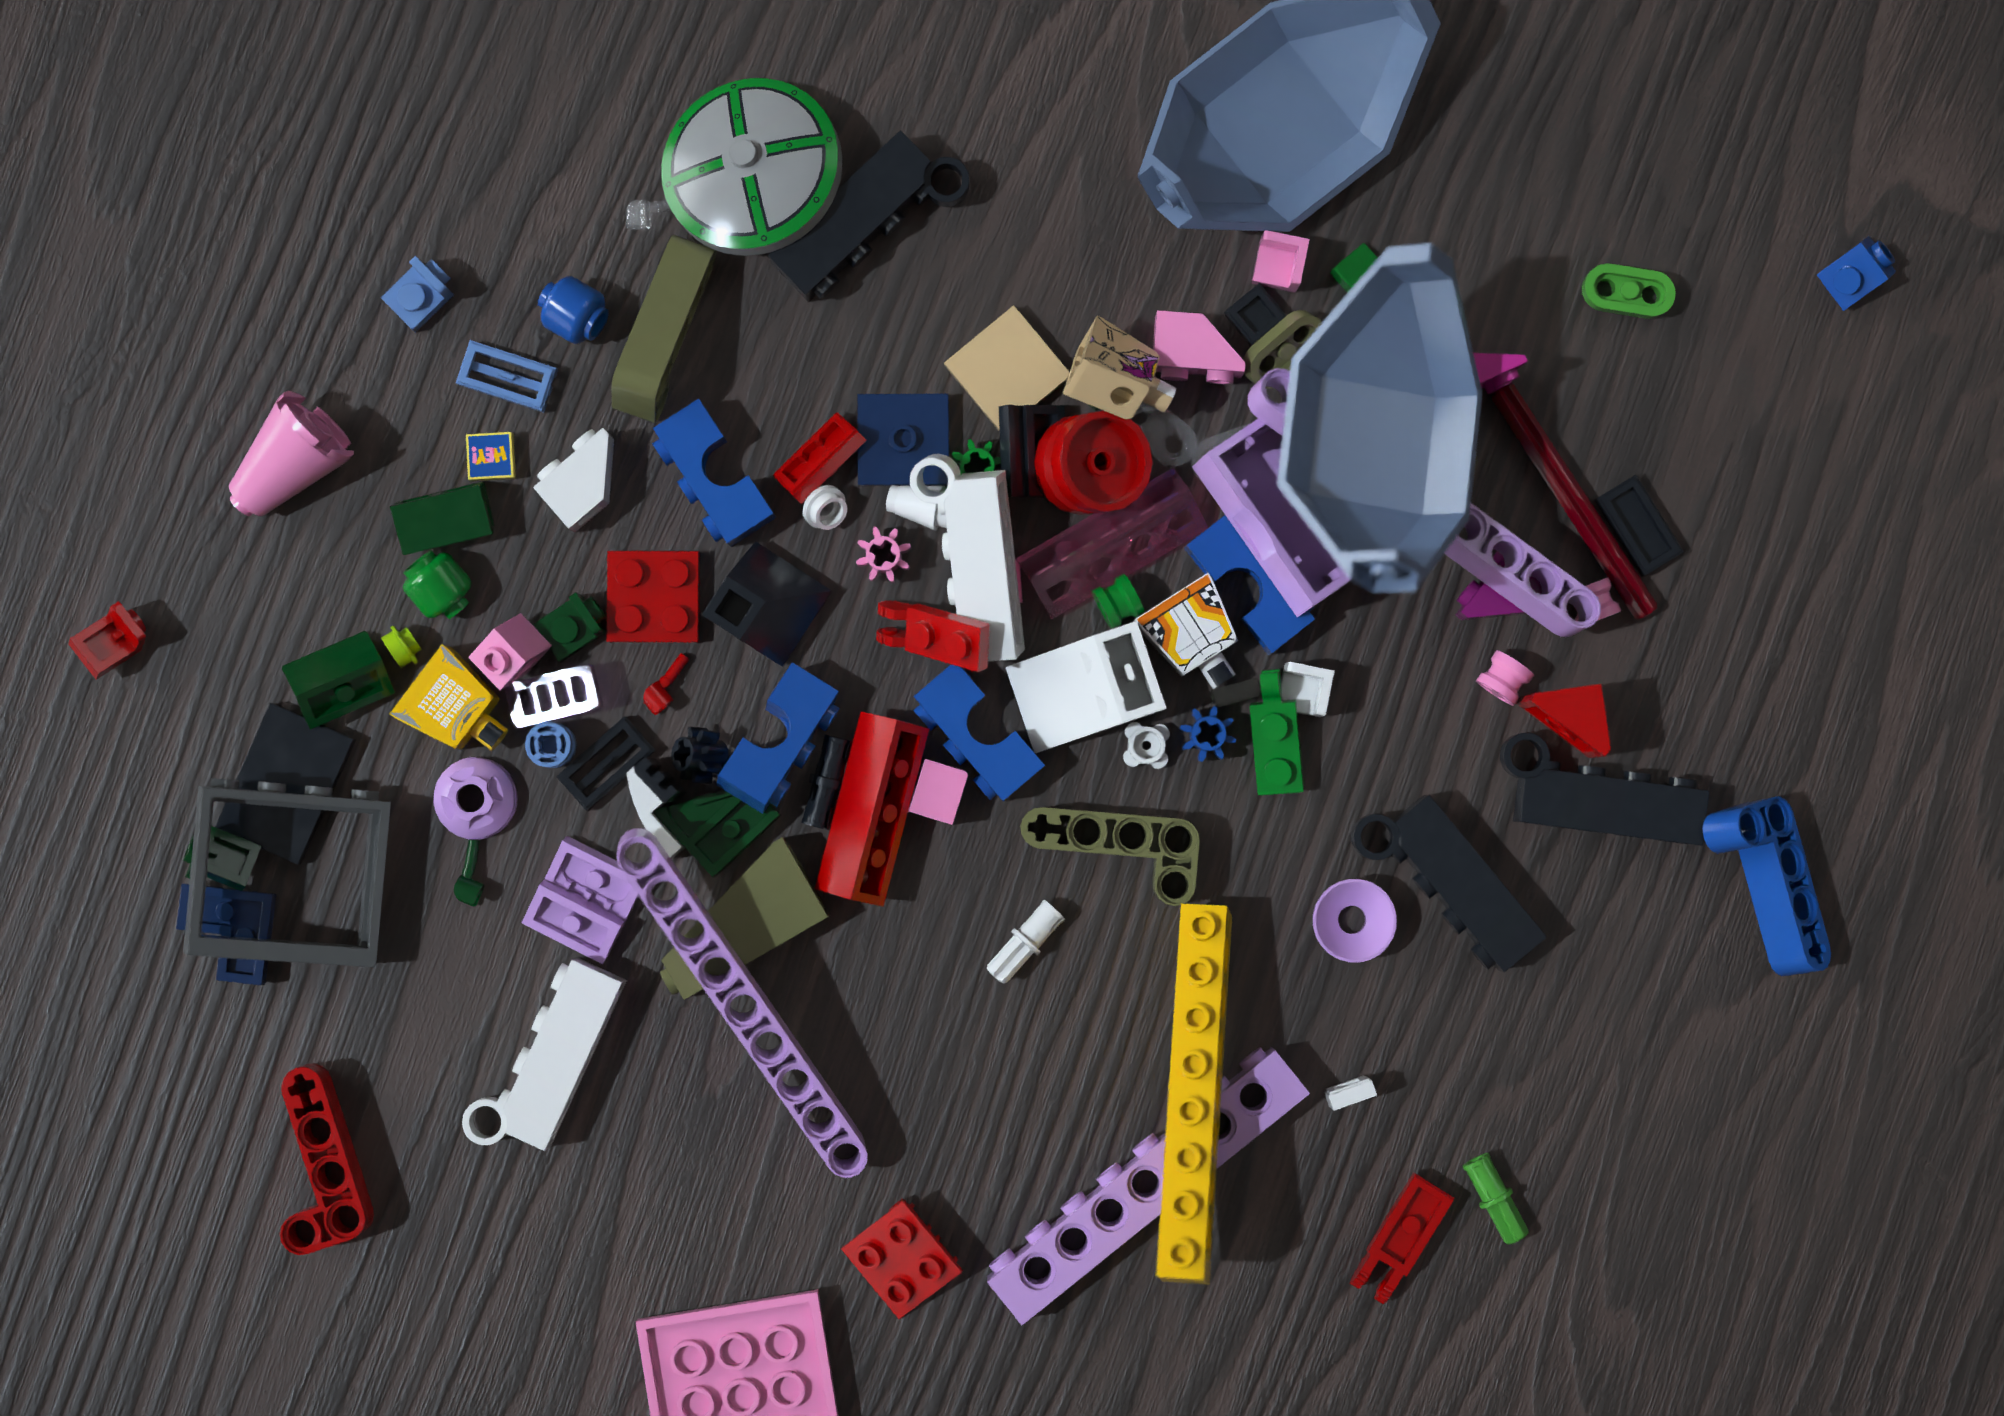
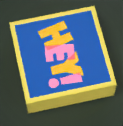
[466,432,516,481]

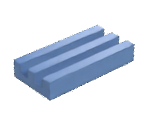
[456,340,558,413]

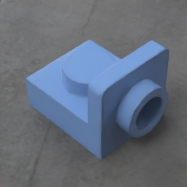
[381,256,454,333]

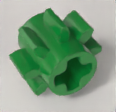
[952,439,1001,474]

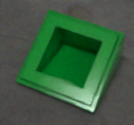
[1330,243,1378,293]

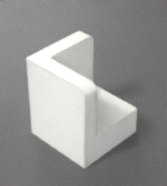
[1281,662,1334,717]

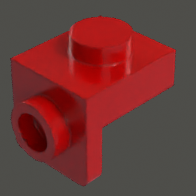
[68,601,146,680]

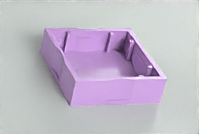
[1192,419,1351,617]

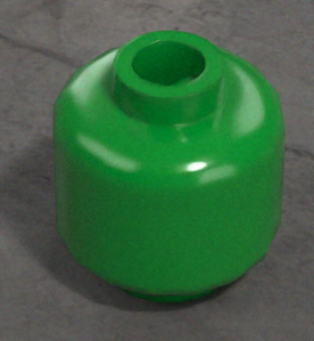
[403,550,472,619]

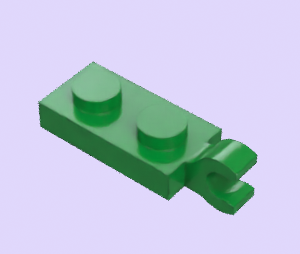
[1250,669,1304,796]

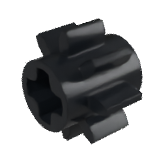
[671,727,729,784]

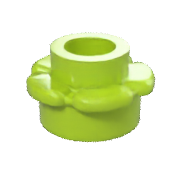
[381,625,422,668]

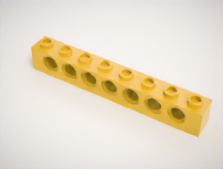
[1156,904,1232,1285]

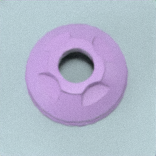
[434,757,518,840]
[1313,879,1396,962]

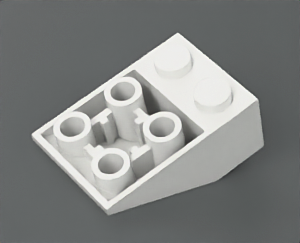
[1005,621,1166,753]

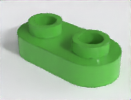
[1582,263,1676,319]

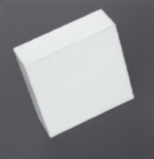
[1324,1075,1377,1111]

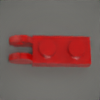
[876,600,990,672]
[1350,1172,1454,1304]

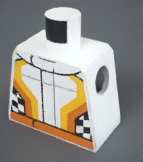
[1133,573,1238,689]

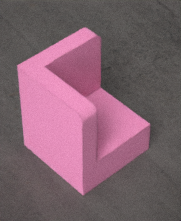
[1251,230,1310,293]
[909,759,968,825]

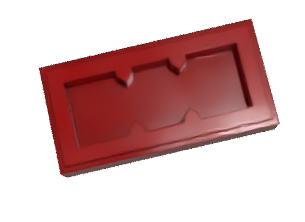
[772,412,867,504]

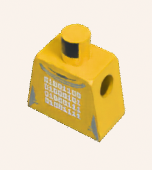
[389,644,508,751]

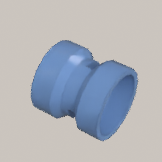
[525,722,577,768]

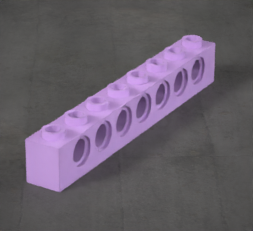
[987,1047,1310,1325]

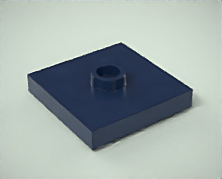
[857,394,949,486]

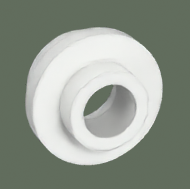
[803,485,847,530]

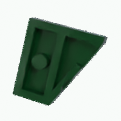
[653,790,782,878]

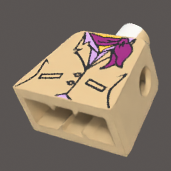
[1063,315,1176,419]

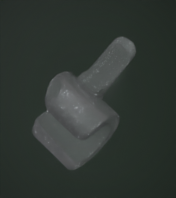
[626,200,671,230]

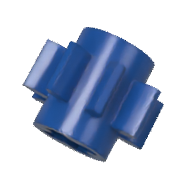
[1179,706,1236,762]

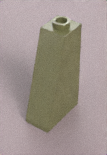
[660,837,830,1000]

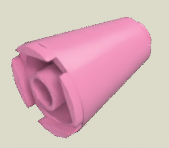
[229,391,354,516]

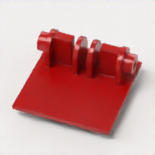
[841,1198,963,1319]

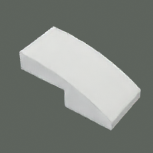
[627,767,685,859]

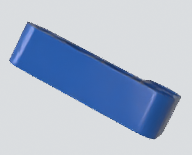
[1702,797,1831,976]

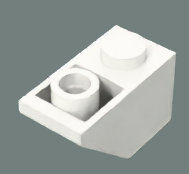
[533,428,614,533]

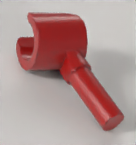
[643,653,690,715]

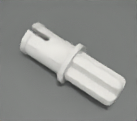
[987,900,1065,983]

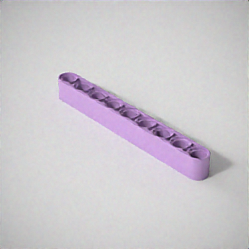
[1248,368,1601,637]
[617,828,867,1178]

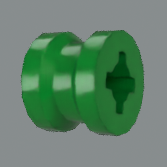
[1091,573,1145,629]

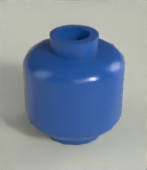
[538,276,609,344]

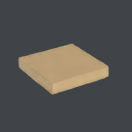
[944,305,1070,432]

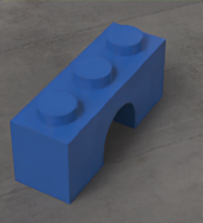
[652,398,776,547]
[1184,515,1315,655]
[716,662,840,814]
[913,664,1045,801]

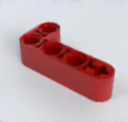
[280,1063,374,1255]

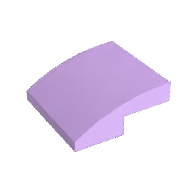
[522,836,639,964]

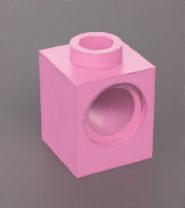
[468,613,552,690]

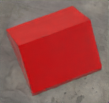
[1516,684,1611,758]

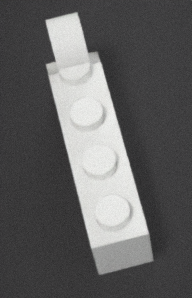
[910,454,1025,661]
[462,958,627,1151]

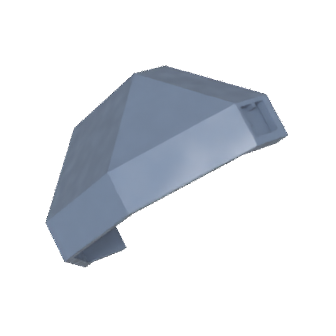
[1137,0,1441,232]
[1277,243,1482,592]

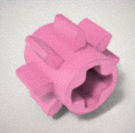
[856,527,911,583]

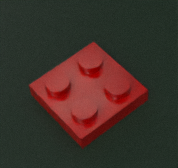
[606,551,700,643]

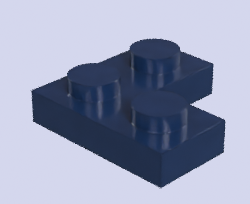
[176,883,276,985]

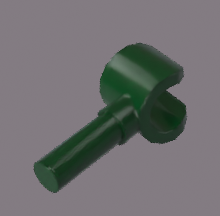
[454,839,485,907]

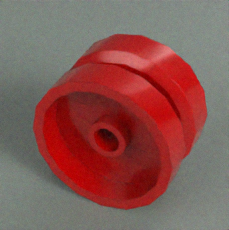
[1034,411,1153,515]

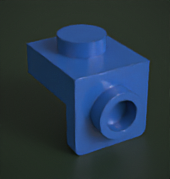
[1817,236,1896,311]

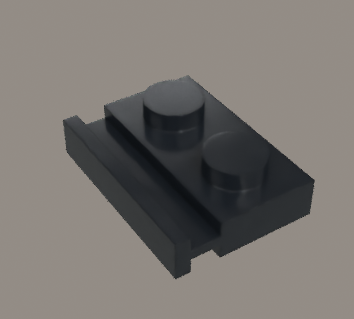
[998,404,1065,498]

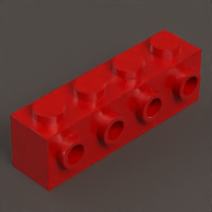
[815,711,929,907]

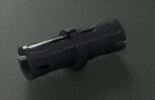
[801,734,853,830]

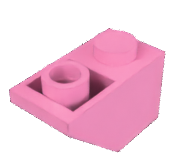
[1153,310,1245,384]

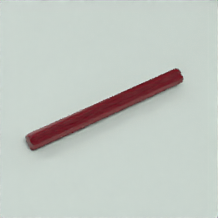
[1492,384,1658,620]

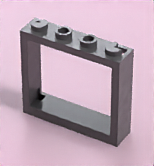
[183,778,391,967]

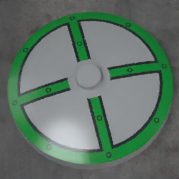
[661,78,842,256]

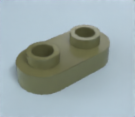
[1243,310,1323,389]

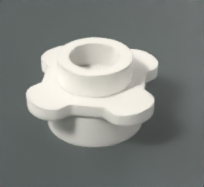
[1123,722,1170,769]

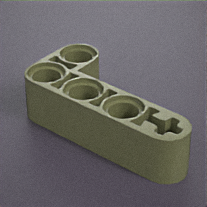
[611,235,717,424]
[1020,807,1200,906]

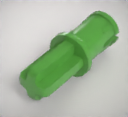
[1462,1153,1528,1245]

